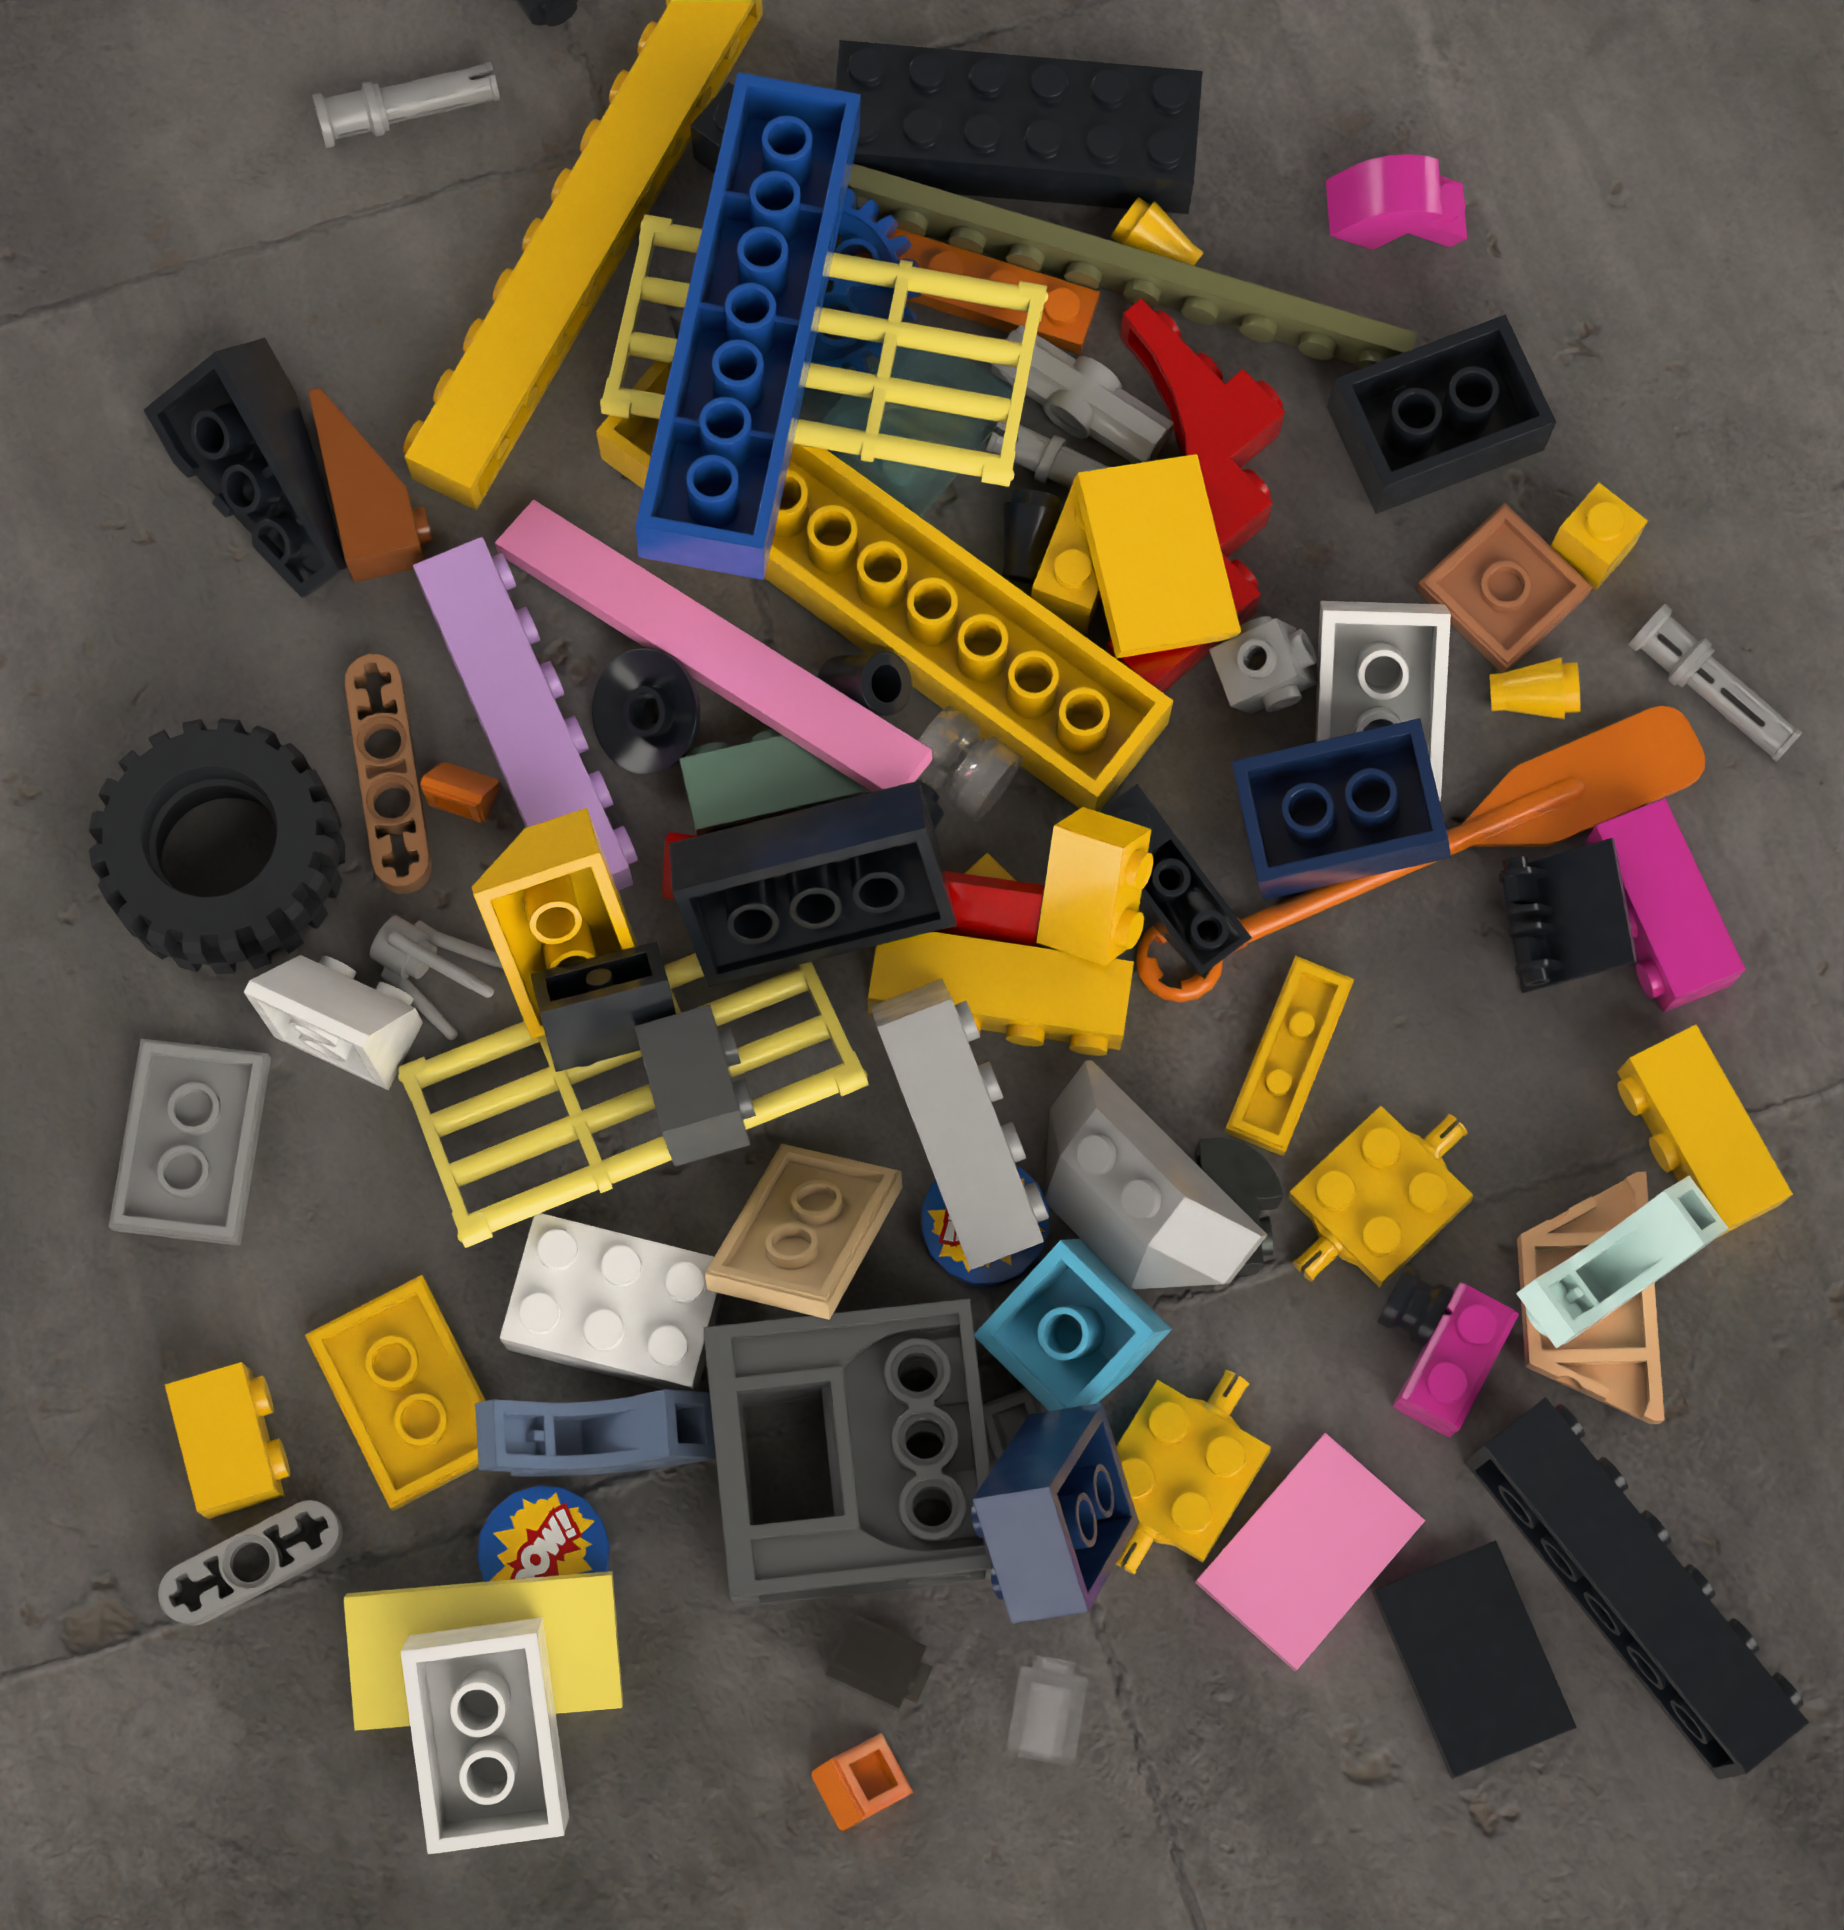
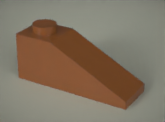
[308,388,433,583]

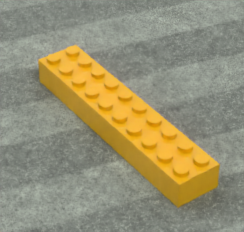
[596,361,1174,812]

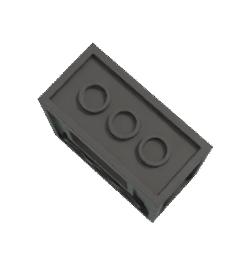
[703,1299,992,1608]

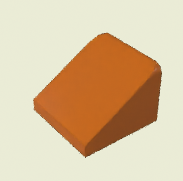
[420,762,500,823]
[811,1733,913,1831]

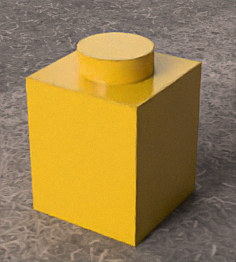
[1551,483,1648,591]

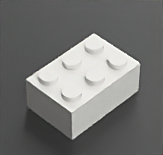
[500,1213,723,1391]
[400,1617,569,1854]

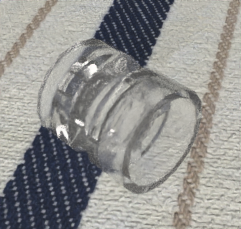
[917,705,1023,823]

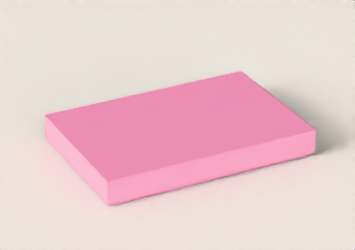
[1195,1433,1426,1671]

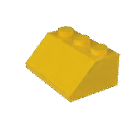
[472,808,638,1039]

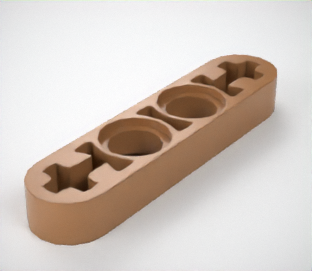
[345,654,432,894]

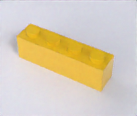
[868,932,1134,1056]

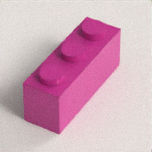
[1585,798,1746,1013]

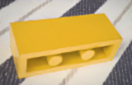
[1617,1024,1793,1237]

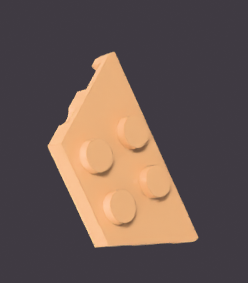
[1517,1172,1665,1424]

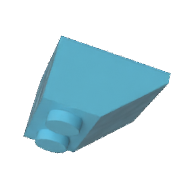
[974,1239,1172,1411]

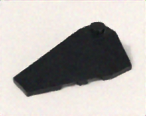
[144,338,347,598]

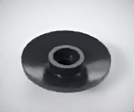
[592,648,700,775]

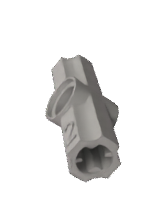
[991,325,1174,464]

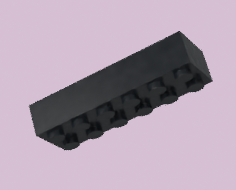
[834,40,1203,214]
[1464,1397,1809,1780]

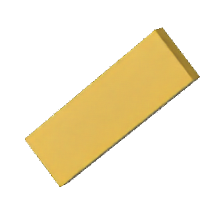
[1224,955,1355,1156]

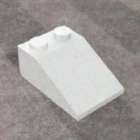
[1315,601,1451,802]
[244,955,423,1090]

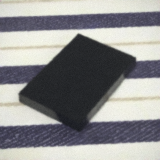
[1372,1540,1577,1779]

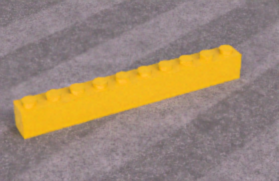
[403,0,763,511]

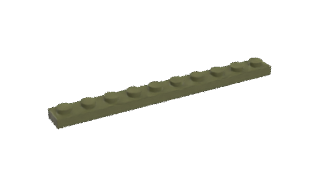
[848,164,1418,369]

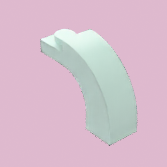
[1516,1176,1729,1348]

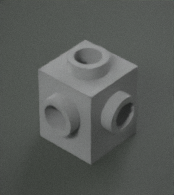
[1209,616,1317,715]

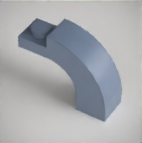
[475,1389,716,1477]

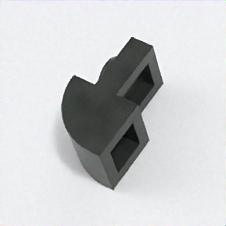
[1194,1138,1283,1276]

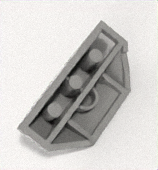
[1044,1060,1267,1289]

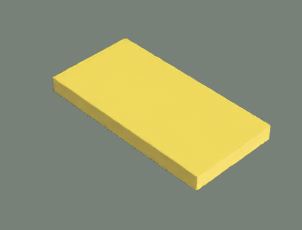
[344,1571,623,1731]

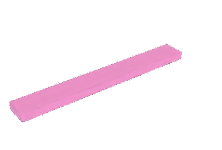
[495,499,932,792]

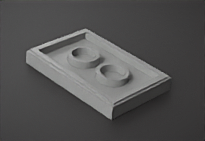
[108,1039,271,1246]

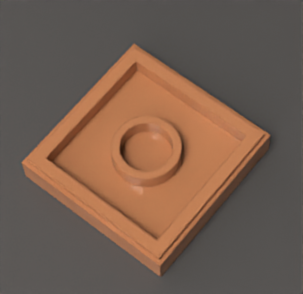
[1416,503,1593,673]

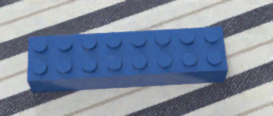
[635,72,861,580]

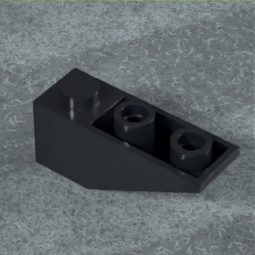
[1099,784,1252,976]

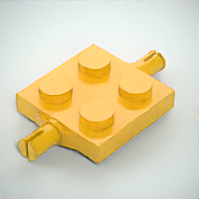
[1289,1106,1473,1288]
[1116,1370,1271,1574]

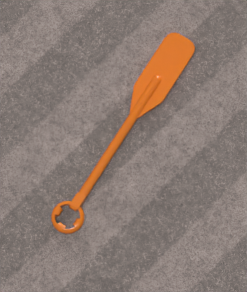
[1135,705,1706,1003]

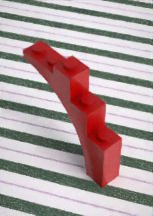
[1106,298,1285,693]

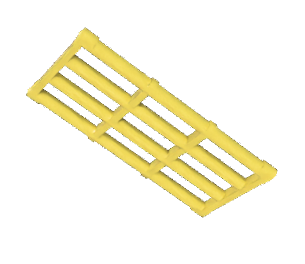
[600,214,1048,487]
[397,953,869,1248]

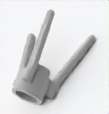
[369,915,503,1040]

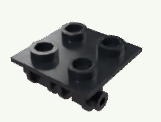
[1498,838,1637,993]

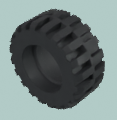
[89,718,345,974]

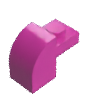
[1326,154,1467,250]

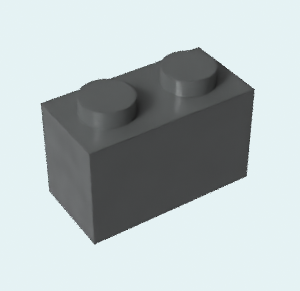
[634,1005,756,1167]

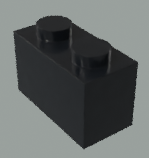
[530,941,676,1072]

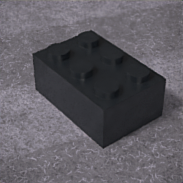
[1327,314,1556,514]

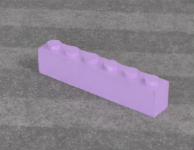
[413,536,638,891]

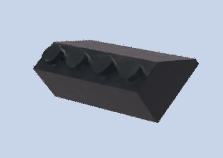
[669,780,957,987]

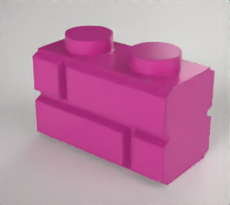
[1392,1282,1519,1438]

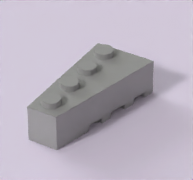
[870,979,1049,1270]

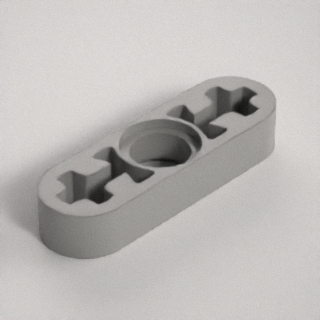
[158,1500,343,1626]

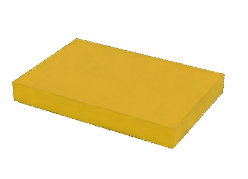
[1073,454,1241,659]
[305,1275,486,1511]

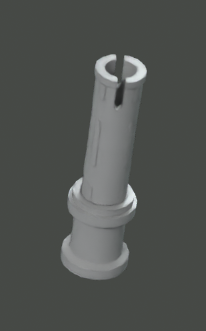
[312,62,500,148]
[1628,603,1803,762]

